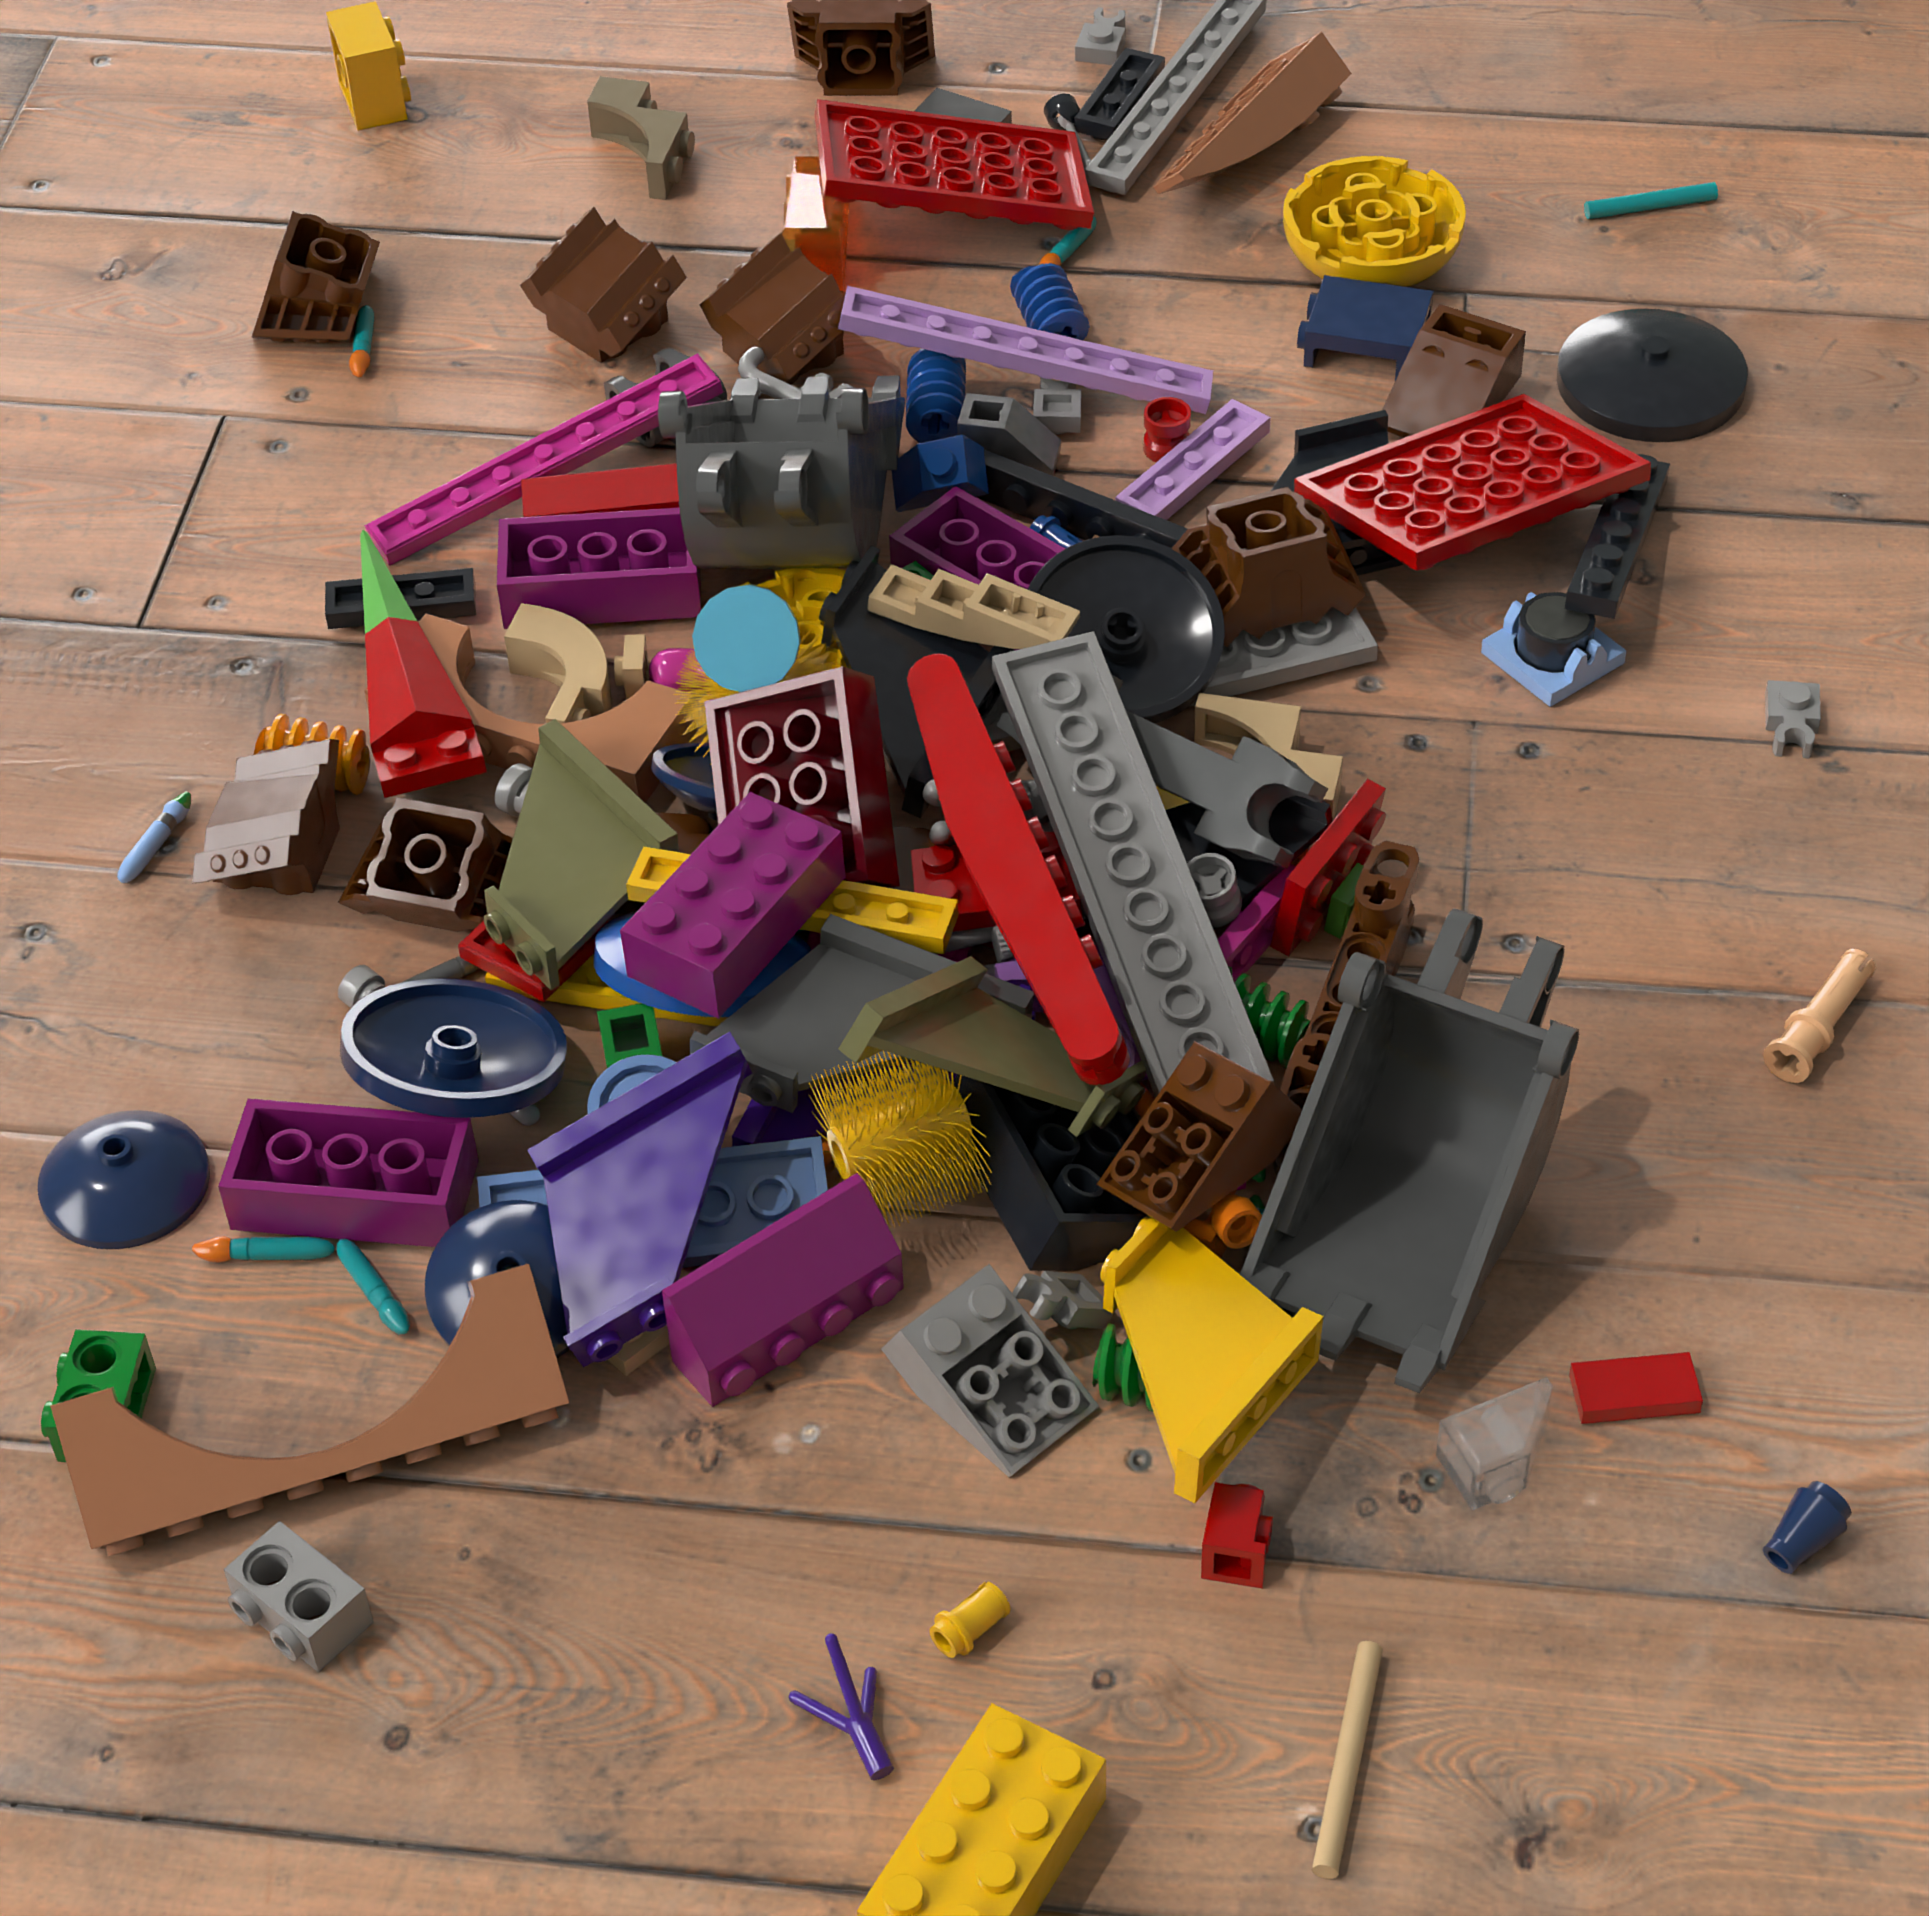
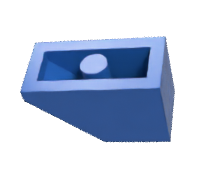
[891,434,989,512]

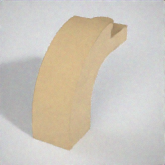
[504,603,612,723]

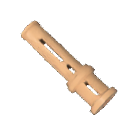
[1763,949,1876,1083]

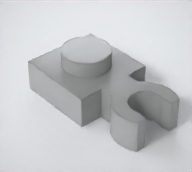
[1075,7,1126,65]
[1033,377,1081,434]
[1765,680,1821,759]
[1012,1271,1116,1330]

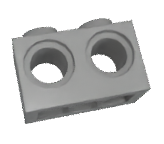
[224,1521,374,1672]

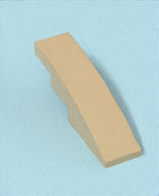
[868,564,1080,649]

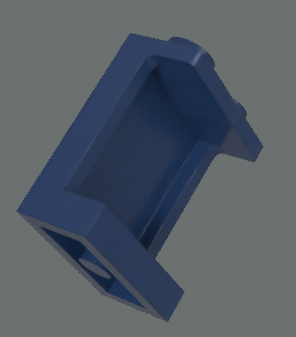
[1297,275,1434,381]

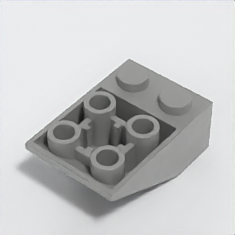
[881,1264,1099,1477]

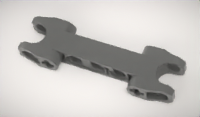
[996,675,1328,869]

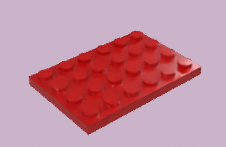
[814,99,1094,230]
[1294,394,1651,571]

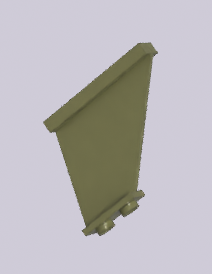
[484,719,679,990]
[838,956,1147,1137]

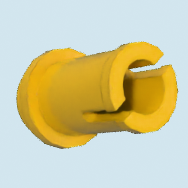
[929,1582,1011,1658]

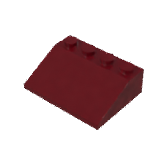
[704,666,900,888]

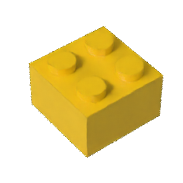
[326,1,411,131]

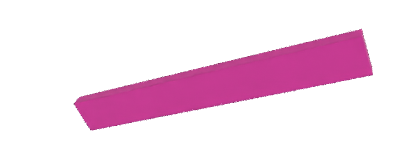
[364,353,723,566]

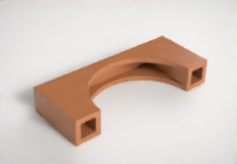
[364,614,697,803]

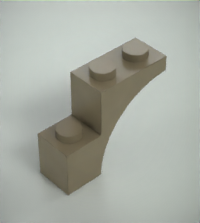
[587,76,695,200]

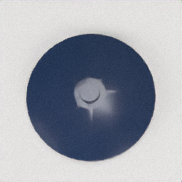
[340,979,567,1118]

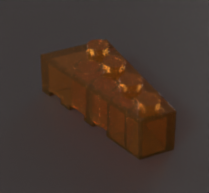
[782,156,850,293]

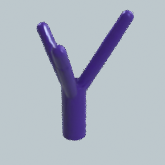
[788,1633,894,1780]

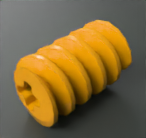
[253,713,370,795]

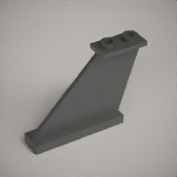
[690,914,1034,1113]

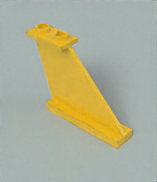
[1100,1217,1324,1503]

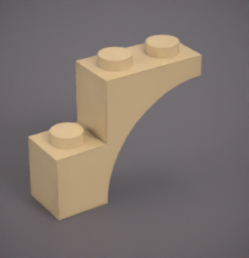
[1194,693,1343,820]

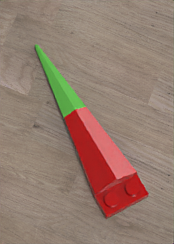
[360,530,487,798]

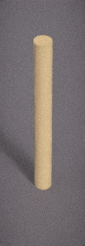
[1312,1641,1383,1879]

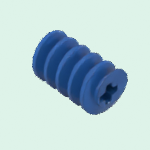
[1010,263,1090,340]
[906,348,966,443]

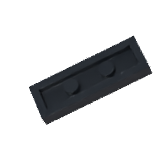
[1075,48,1165,140]
[325,568,477,629]

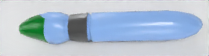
[117,791,191,883]

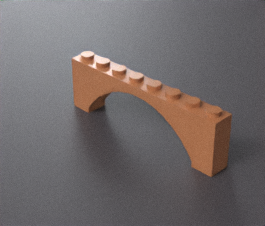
[50,1264,569,1556]

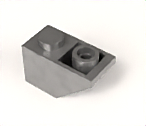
[957,393,1061,476]

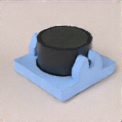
[1481,592,1626,707]

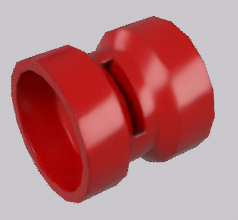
[1143,397,1191,462]

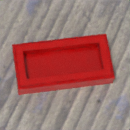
[1569,1352,1703,1424]

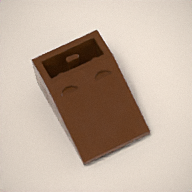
[1382,304,1526,438]
[1097,1041,1302,1232]

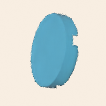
[692,585,801,692]

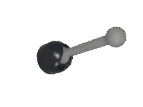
[1044,93,1092,171]

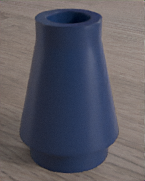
[1763,1481,1852,1574]

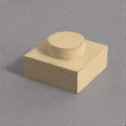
[614,634,649,700]

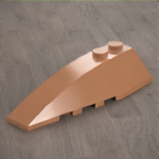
[1153,31,1352,194]

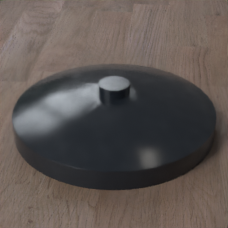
[1557,308,1748,442]
[1028,535,1225,724]

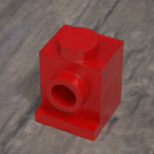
[1201,1482,1273,1589]

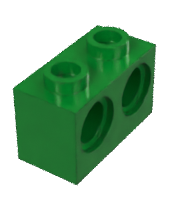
[41,1329,156,1462]

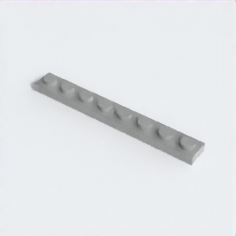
[1085,0,1266,195]

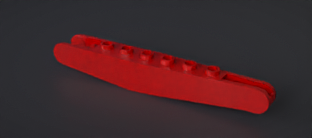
[907,654,1130,1085]

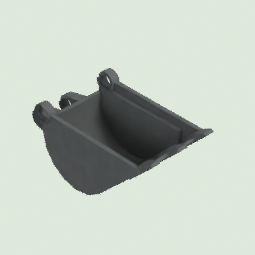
[658,375,905,570]
[1240,908,1580,1393]

